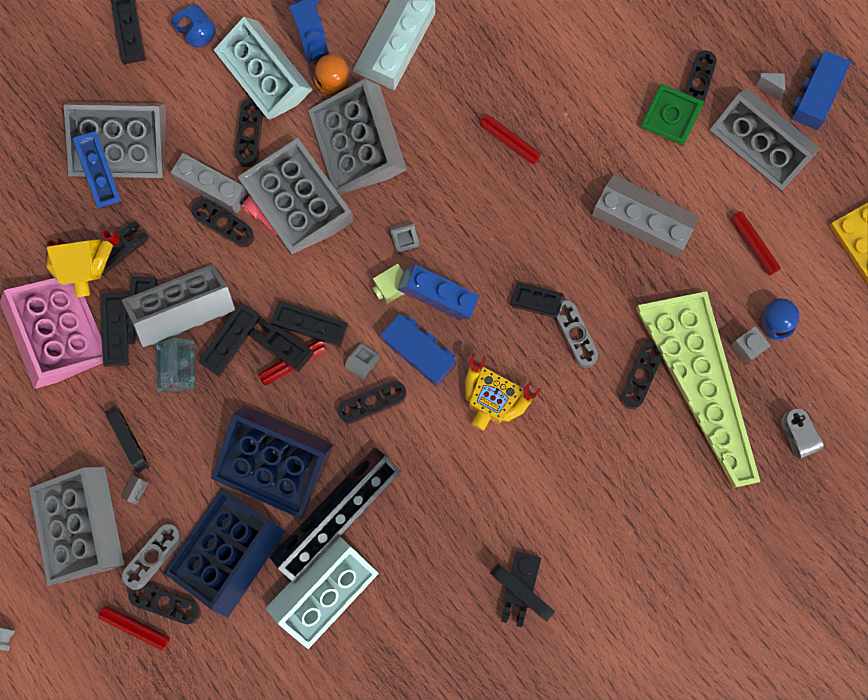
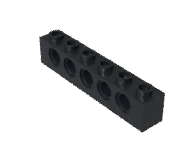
[269,447,401,583]

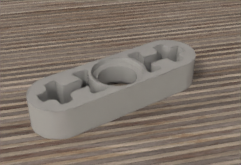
[555,301,598,368]
[122,524,181,590]

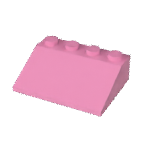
[0,278,103,389]

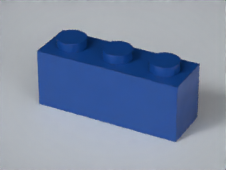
[289,0,329,62]
[791,50,851,130]
[72,131,121,210]
[396,264,479,320]
[380,314,456,387]

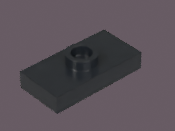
[510,282,564,318]

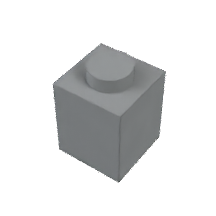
[730,326,771,366]

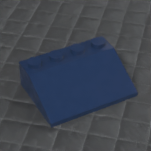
[211,405,334,519]
[163,488,286,618]

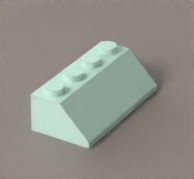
[353,0,435,91]
[214,17,313,120]
[265,537,379,649]

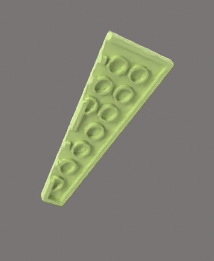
[636,291,760,488]

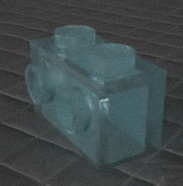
[156,338,195,394]

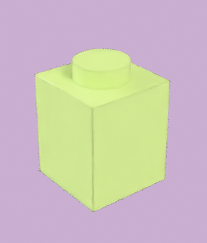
[372,264,404,304]

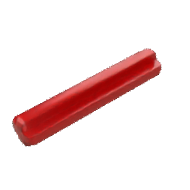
[480,114,541,165]
[731,211,781,275]
[258,340,326,385]
[98,606,170,650]

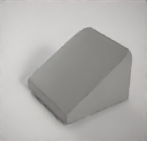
[755,73,785,99]
[389,221,420,253]
[345,343,381,380]
[121,475,148,505]

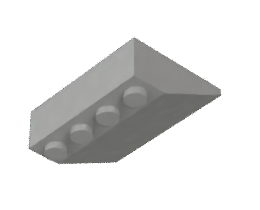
[308,79,407,195]
[64,102,167,178]
[238,138,354,254]
[29,467,124,586]

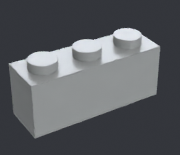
[170,153,249,216]

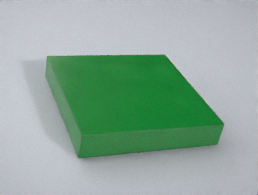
[640,83,704,146]

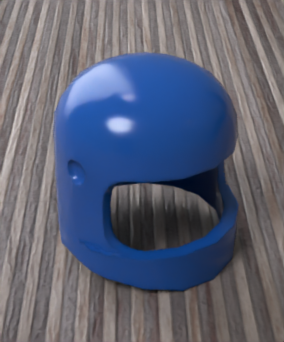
[171,5,216,48]
[760,298,800,341]

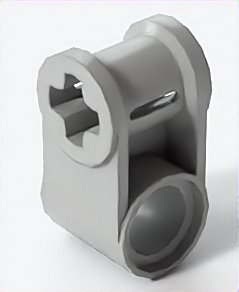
[780,409,823,459]

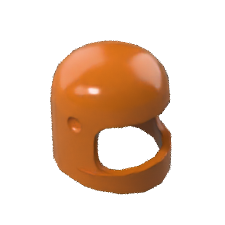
[314,54,349,95]

